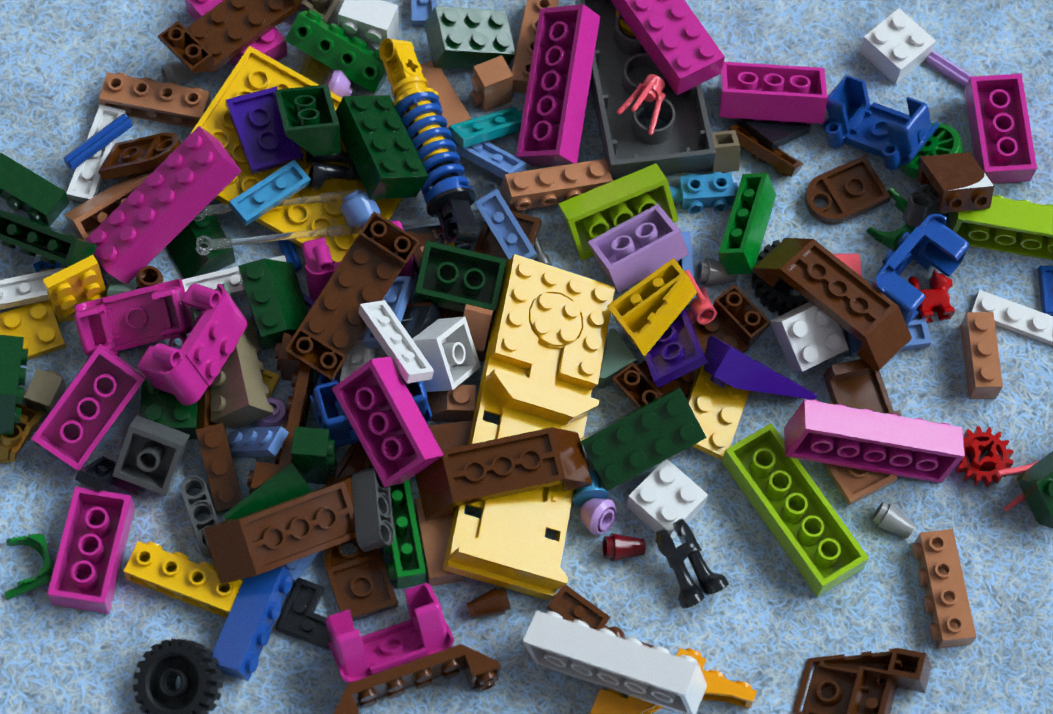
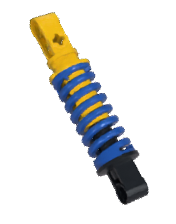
[379,38,479,244]

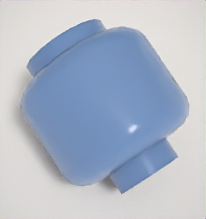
[340,189,380,230]

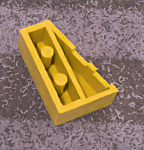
[607,258,697,357]

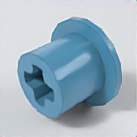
[572,471,609,507]

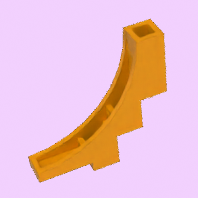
[590,648,757,714]

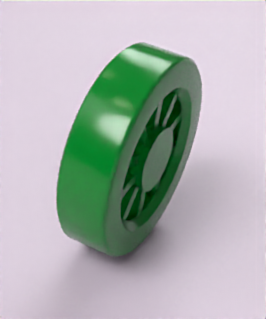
[900,123,963,180]

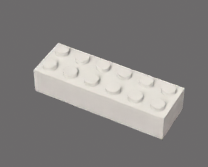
[523,611,707,714]

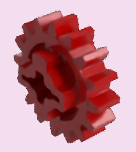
[956,426,1014,487]

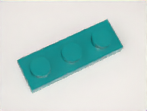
[449,107,523,148]

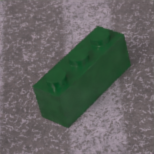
[0,153,69,227]
[291,426,337,485]

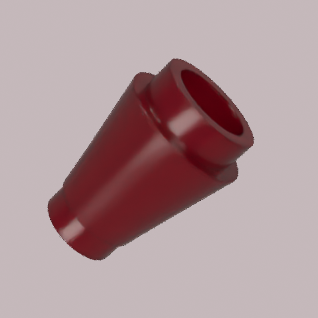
[602,533,646,561]

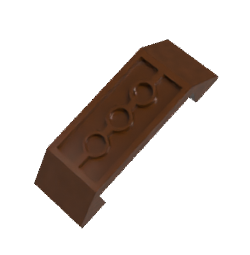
[158,0,303,73]
[284,211,420,381]
[752,238,912,372]
[612,284,771,408]
[247,333,314,495]
[415,427,592,521]
[202,474,356,584]
[334,644,501,714]

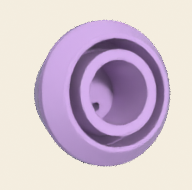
[323,70,353,98]
[255,398,289,427]
[580,498,617,535]

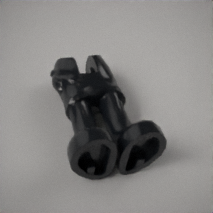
[306,150,362,191]
[655,518,729,609]

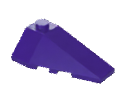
[704,334,818,400]

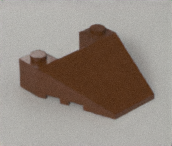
[793,648,932,714]

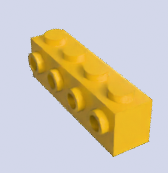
[124,541,243,618]

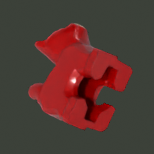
[908,269,955,323]

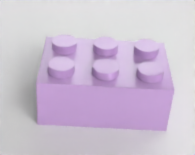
[588,204,689,293]

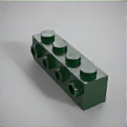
[0,210,97,269]

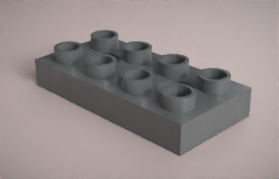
[575,0,716,180]

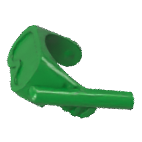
[867,187,916,250]
[4,534,53,600]

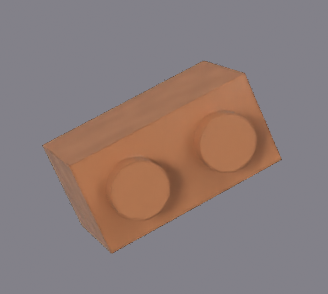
[470,55,513,113]

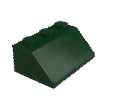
[275,84,341,156]
[166,204,235,279]
[238,258,309,351]
[223,463,312,520]

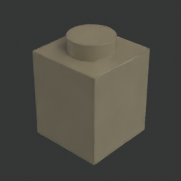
[711,130,740,173]
[23,369,66,414]

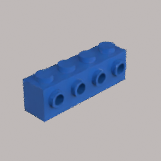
[212,565,293,681]

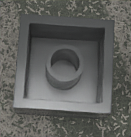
[112,415,190,496]

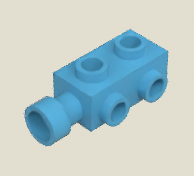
[669,172,738,213]

